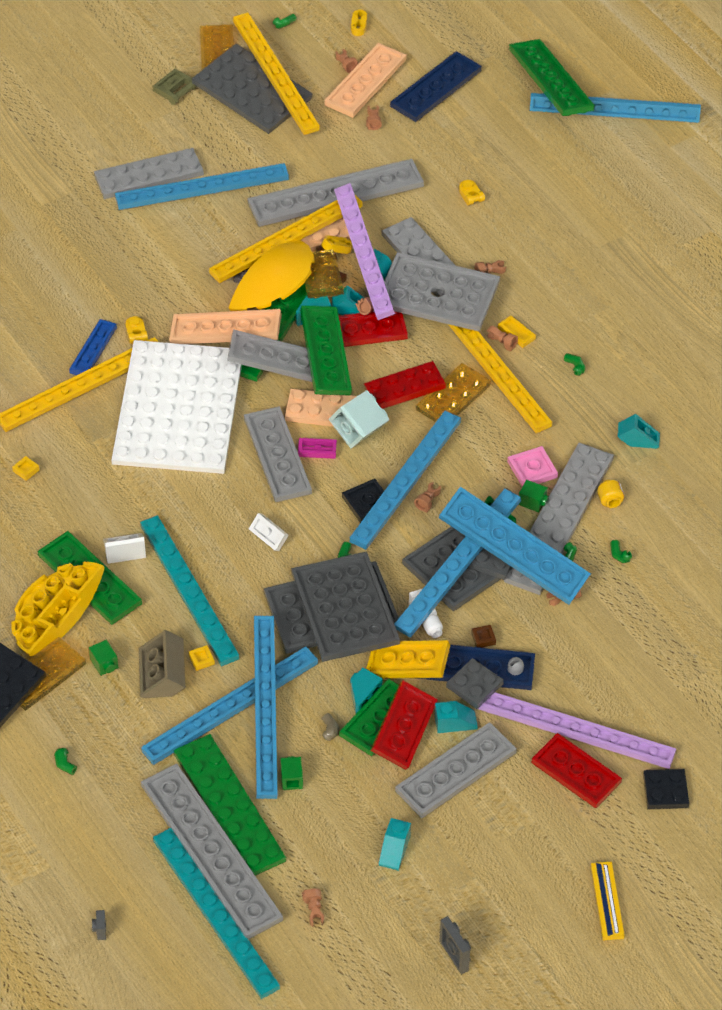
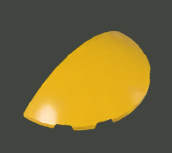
[229,240,315,311]
[11,562,105,656]

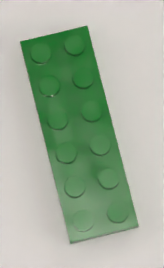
[300,305,352,396]
[37,531,142,625]

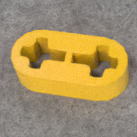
[351,9,367,36]
[321,235,353,254]

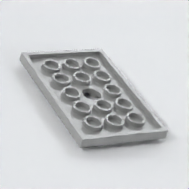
[384,252,500,332]

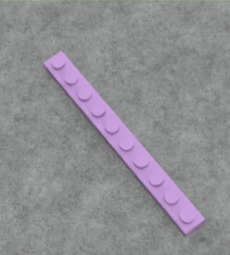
[334,183,395,320]
[475,692,676,769]

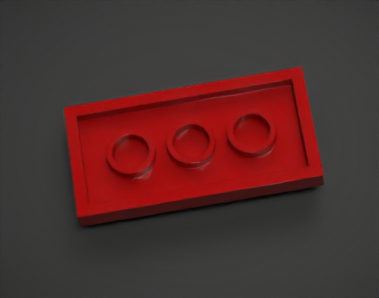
[339,311,408,347]
[364,361,446,409]
[370,680,438,770]
[531,733,622,809]

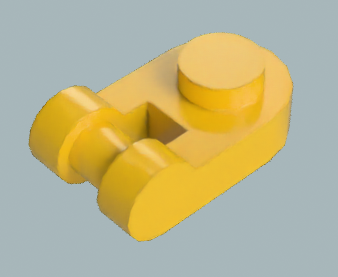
[459,180,485,206]
[125,316,148,344]

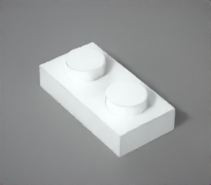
[249,513,289,551]

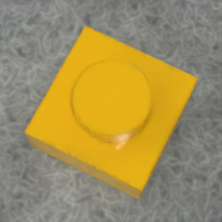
[12,456,40,481]
[188,645,215,671]

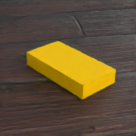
[498,315,536,348]

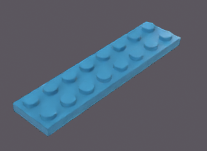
[438,487,591,605]

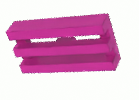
[298,438,337,459]

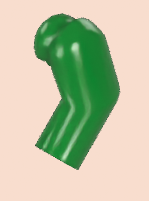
[272,14,297,29]
[564,353,586,376]
[563,542,577,561]

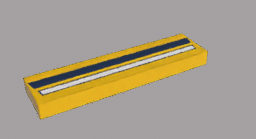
[590,861,624,941]

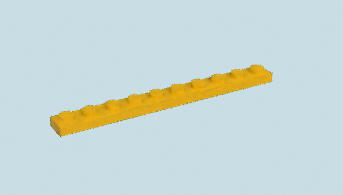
[233,12,320,135]
[209,195,363,284]
[448,324,552,434]
[0,337,158,432]

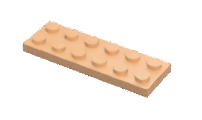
[324,43,407,118]
[169,309,282,344]

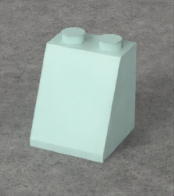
[328,390,390,449]

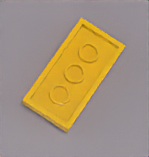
[366,640,450,678]

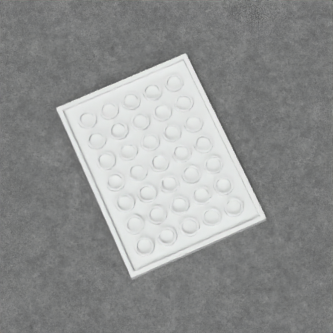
[111,340,242,474]

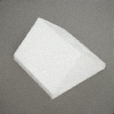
[103,533,146,564]

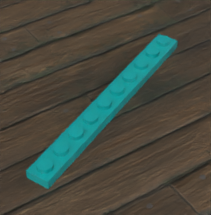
[140,515,239,667]
[153,828,280,999]

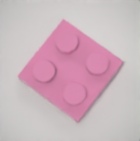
[507,446,558,487]

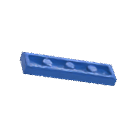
[69,319,117,375]

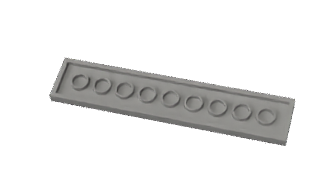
[248,159,424,227]
[504,443,614,595]
[141,764,283,939]

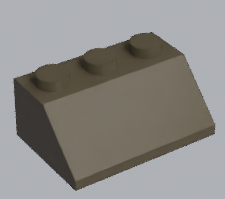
[139,630,186,698]

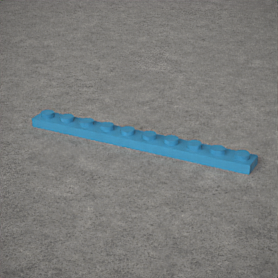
[530,93,701,123]
[115,163,289,210]
[350,411,461,550]
[394,488,521,638]
[254,616,278,799]
[141,647,318,765]

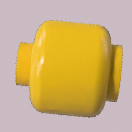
[597,480,624,508]

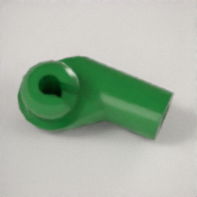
[610,540,632,563]
[337,542,352,558]
[54,748,77,775]

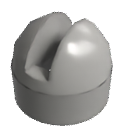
[507,657,524,675]

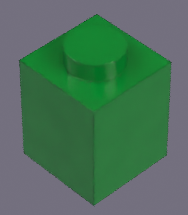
[518,480,549,513]
[89,639,119,676]
[280,756,303,790]

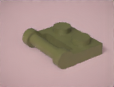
[153,69,197,105]

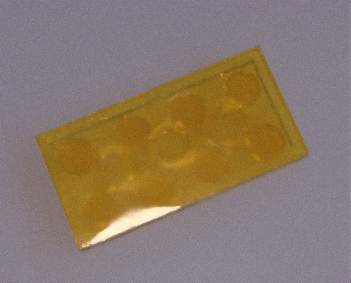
[200,25,234,70]
[304,249,344,298]
[416,363,491,422]
[20,637,86,711]

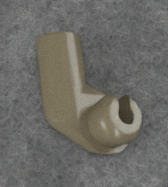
[322,713,339,741]

